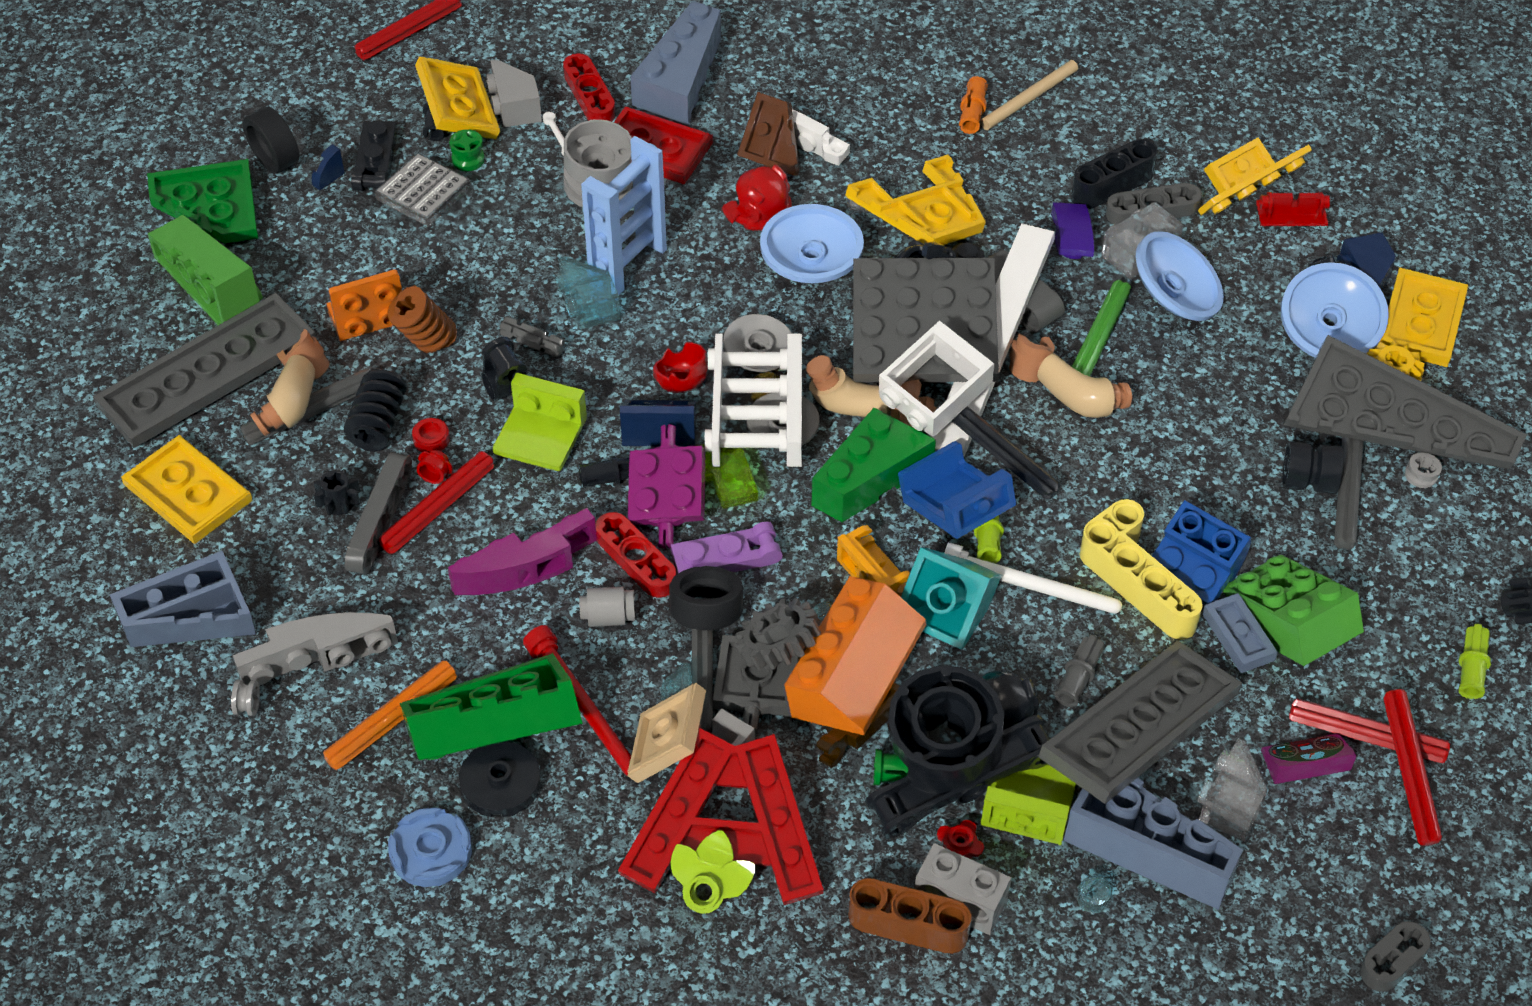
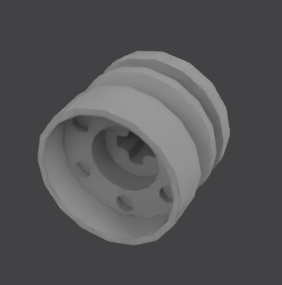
[564,120,633,207]

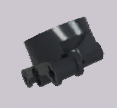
[865,665,1050,839]

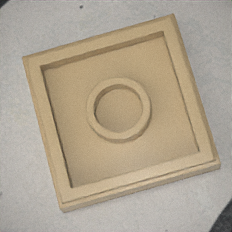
[627,683,706,783]

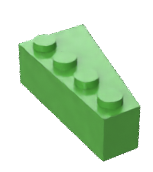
[148,215,263,325]

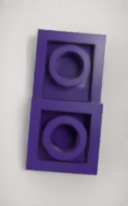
[1051,202,1094,259]

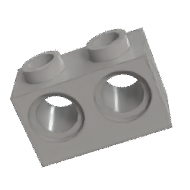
[915,843,1012,935]

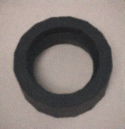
[242,106,300,173]
[669,566,743,631]

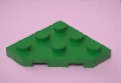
[147,159,258,244]

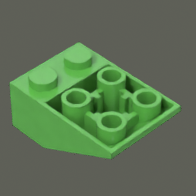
[1223,554,1364,666]

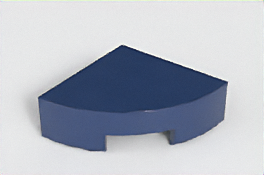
[312,144,345,191]

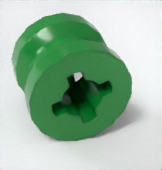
[449,129,485,171]

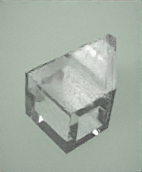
[1197,738,1267,842]

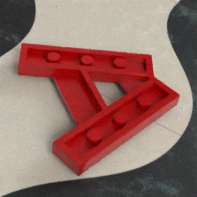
[618,728,824,906]

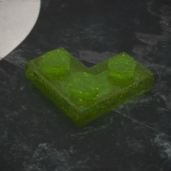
[696,444,758,509]

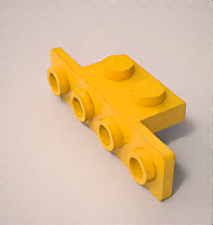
[1198,137,1312,216]

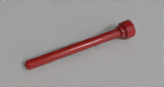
[523,625,631,776]

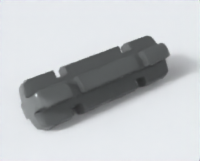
[499,316,565,358]

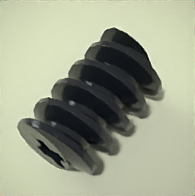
[343,369,407,452]

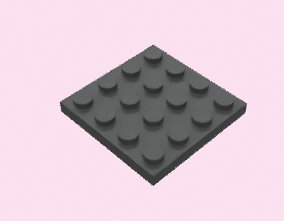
[853,258,999,382]

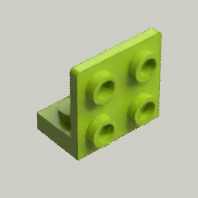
[493,373,587,471]
[981,765,1076,845]

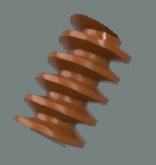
[388,285,457,353]

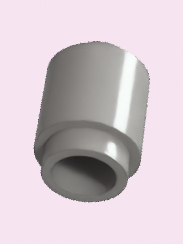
[579,586,635,627]

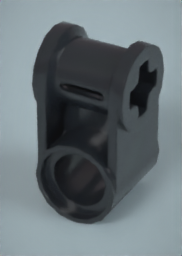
[481,337,527,401]

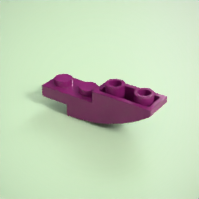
[448,508,597,595]

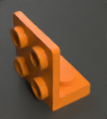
[326,269,402,341]

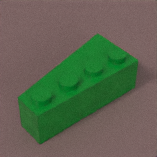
[400,653,583,761]

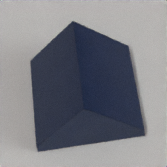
[620,400,696,447]

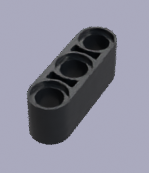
[1071,139,1158,209]

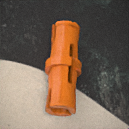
[959,76,988,134]

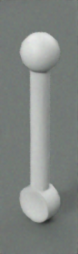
[543,112,564,156]

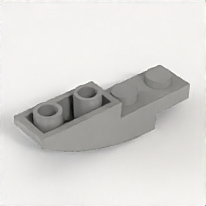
[232,612,398,685]

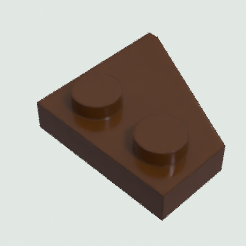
[737,92,799,176]

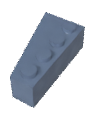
[630,1,721,126]
[1063,778,1243,910]

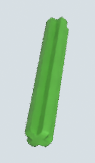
[1072,280,1131,376]

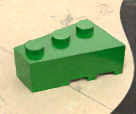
[811,408,936,522]

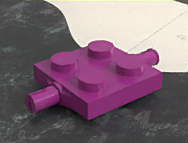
[628,425,705,549]

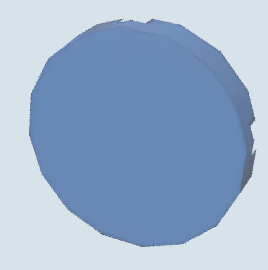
[388,807,472,887]

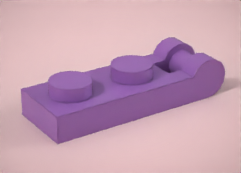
[671,521,783,574]

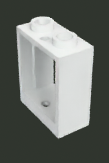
[879,320,994,438]

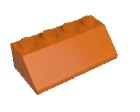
[784,576,926,735]

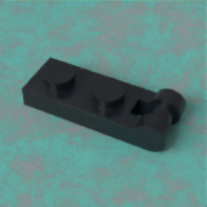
[351,121,398,191]

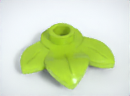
[671,830,755,914]

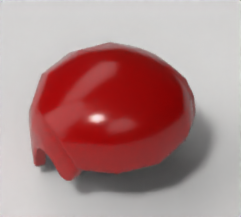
[653,342,708,393]

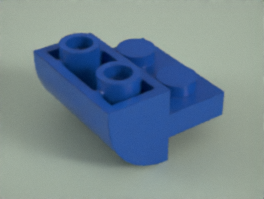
[1152,500,1251,605]

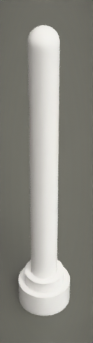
[944,542,1122,614]

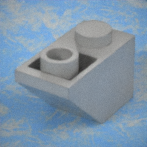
[486,59,542,128]

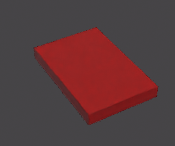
[614,106,713,185]

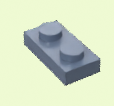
[1202,593,1278,673]

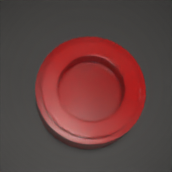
[412,418,450,452]

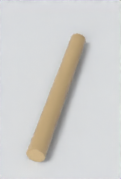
[980,60,1078,130]

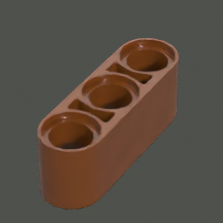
[848,878,971,954]

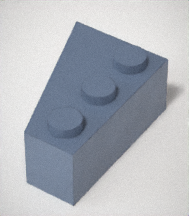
[109,551,256,647]

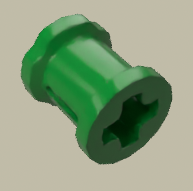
[873,749,908,786]

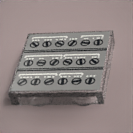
[375,153,471,227]

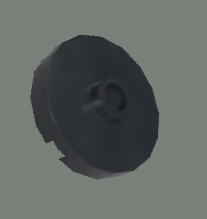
[459,741,541,817]

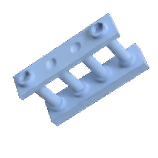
[581,136,667,298]

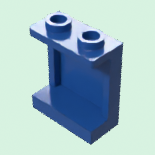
[898,441,1016,539]

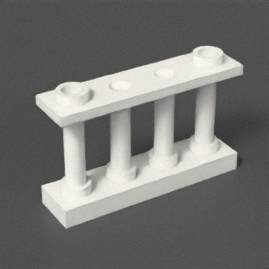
[705,334,802,467]

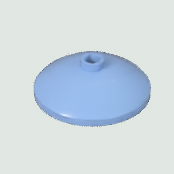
[760,204,864,284]
[1136,231,1223,321]
[1281,263,1388,358]

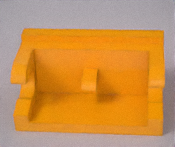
[837,525,910,597]

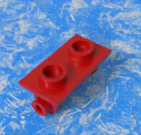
[1256,192,1330,226]

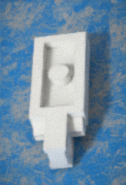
[792,109,850,166]

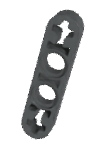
[345,452,412,575]

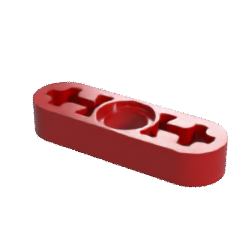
[563,53,615,122]
[596,512,676,598]

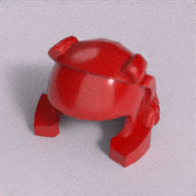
[722,164,792,231]

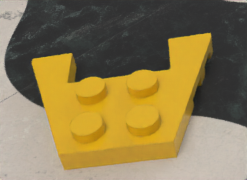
[845,154,986,245]

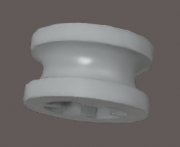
[1405,452,1442,488]
[231,679,260,716]

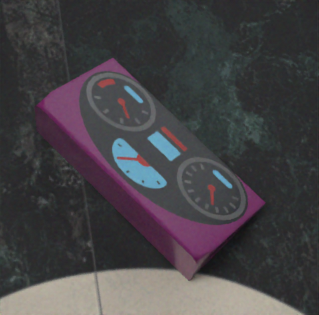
[1261,734,1356,784]

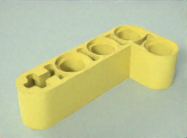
[1079,499,1203,640]

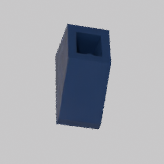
[1336,232,1396,291]

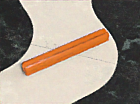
[323,660,457,770]

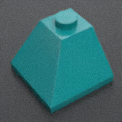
[901,547,1002,650]

